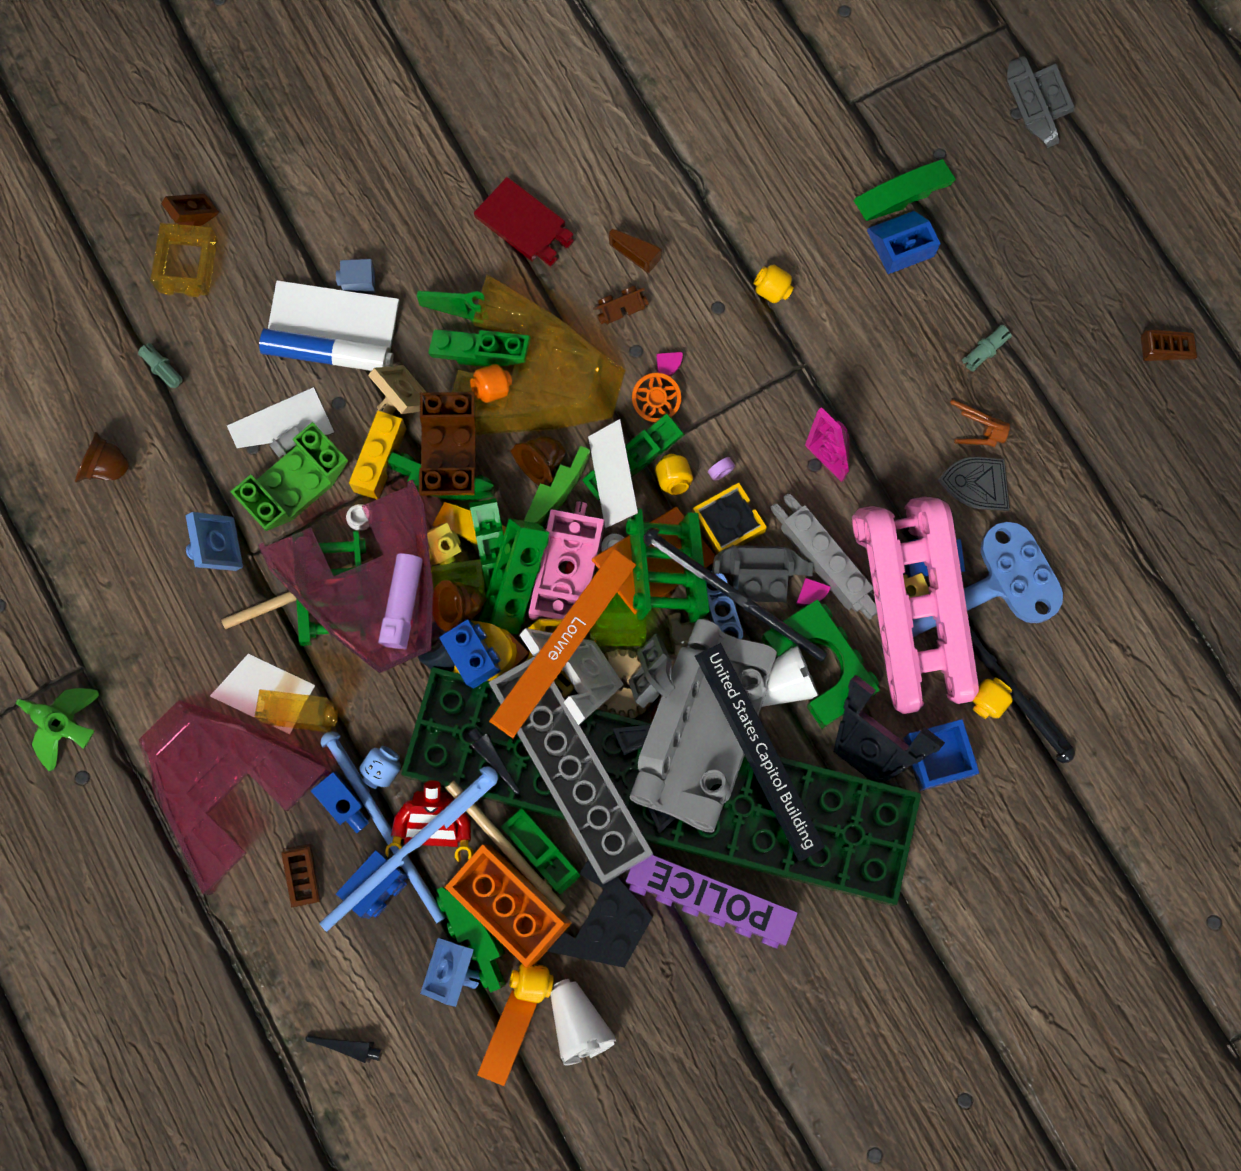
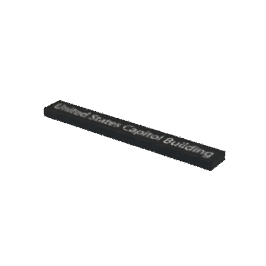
[695,643,825,861]

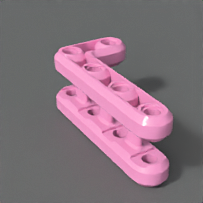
[852,497,979,714]

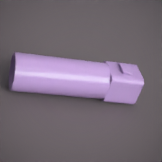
[378,553,423,649]

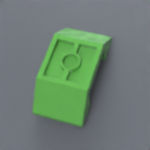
[230,422,348,531]

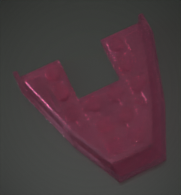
[258,480,433,673]
[138,700,331,895]

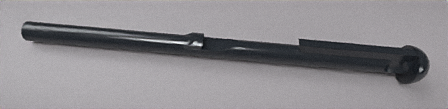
[643,528,827,662]
[970,630,1075,763]

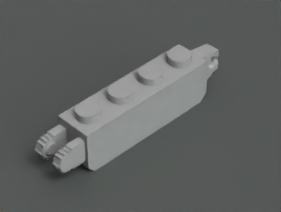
[771,494,877,620]

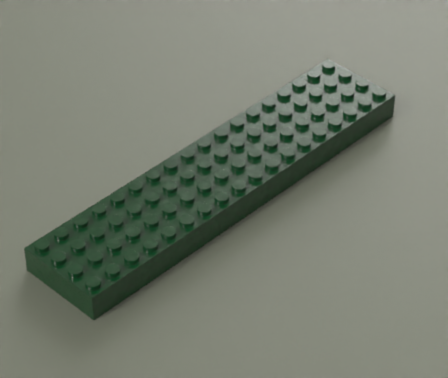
[401,667,921,906]

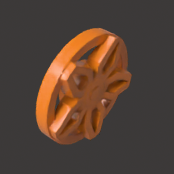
[632,373,681,423]

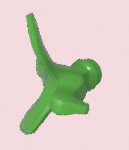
[16,688,99,771]

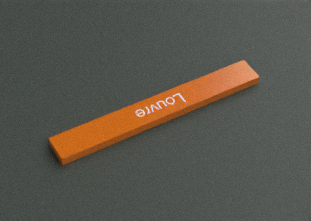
[489,549,636,738]

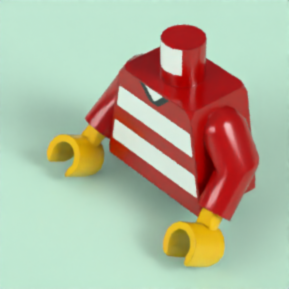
[385,780,474,862]

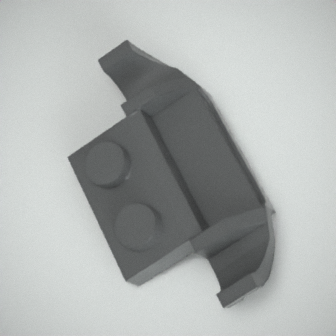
[1007,55,1075,148]
[712,545,813,602]
[628,633,675,708]

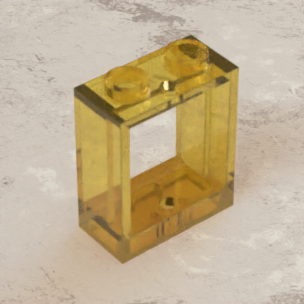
[150,223,218,297]
[255,689,338,732]

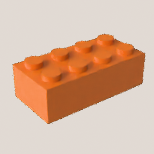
[445,844,572,967]

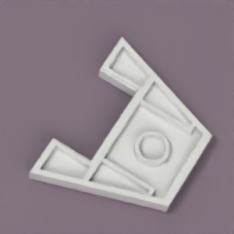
[520,628,624,725]

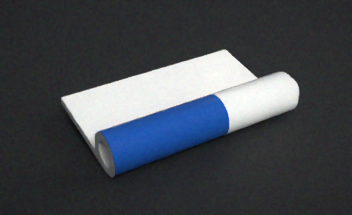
[259,281,399,371]

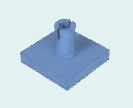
[185,512,243,571]
[420,938,480,1007]

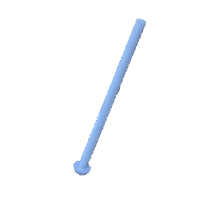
[321,731,446,924]
[319,767,498,932]

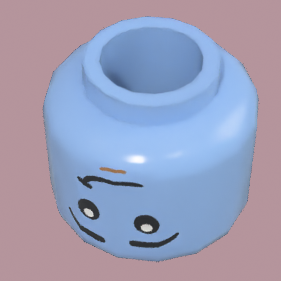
[359,746,401,789]

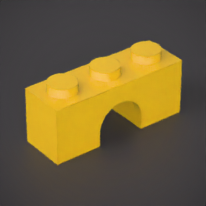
[349,410,406,500]

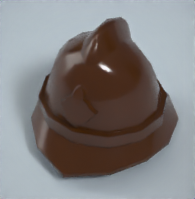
[75,432,129,483]
[510,437,565,487]
[431,580,488,631]

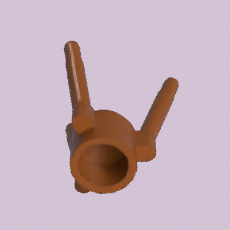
[950,400,1010,447]

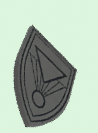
[939,457,1010,511]

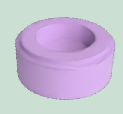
[708,457,735,481]

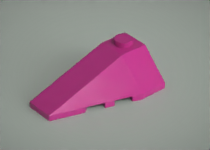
[805,407,849,482]

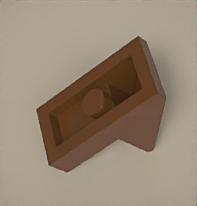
[161,193,219,234]

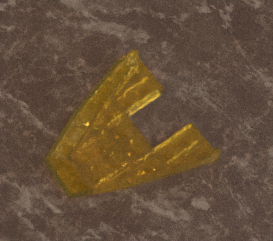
[452,274,625,435]

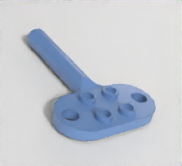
[912,522,1063,637]

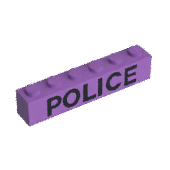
[626,855,797,949]

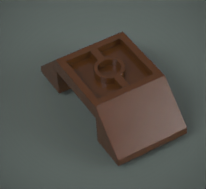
[419,392,476,496]

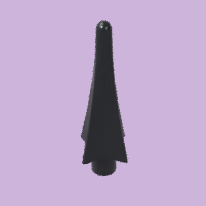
[468,727,520,794]
[305,1035,383,1063]

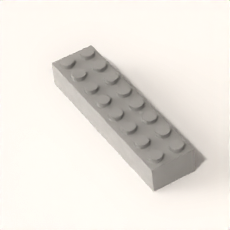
[489,655,653,884]

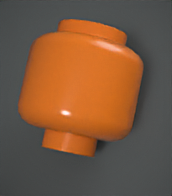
[470,364,512,403]

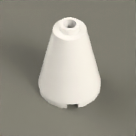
[747,646,818,707]
[550,979,616,1065]

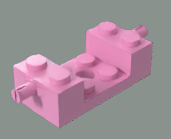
[528,502,604,621]

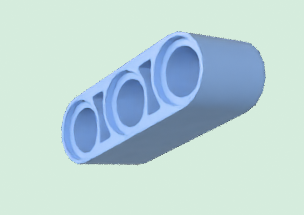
[706,571,743,639]

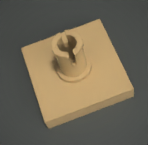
[368,365,426,415]

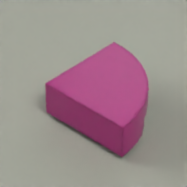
[656,352,683,381]
[796,578,831,606]

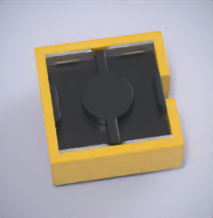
[692,483,767,555]

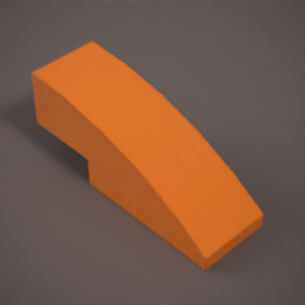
[477,990,537,1086]

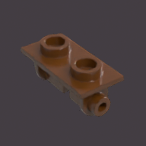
[593,285,649,325]

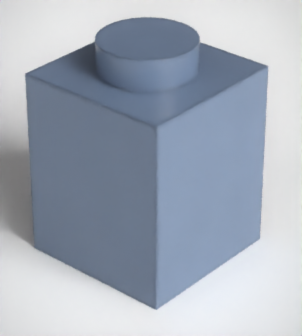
[336,259,376,294]

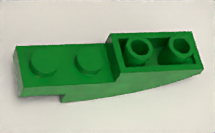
[428,329,531,366]
[388,452,496,501]
[436,887,506,993]

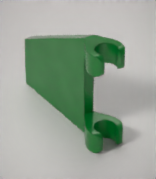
[416,291,488,328]

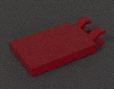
[474,177,574,267]

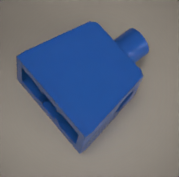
[311,771,369,834]

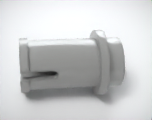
[270,426,300,457]

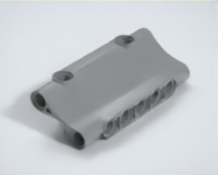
[629,619,777,832]

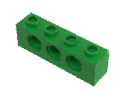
[478,518,550,634]

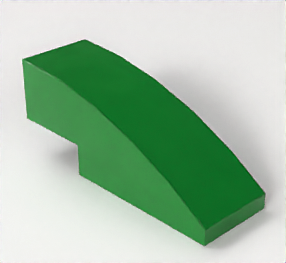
[501,808,581,895]

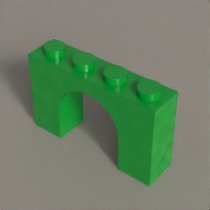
[761,599,880,730]

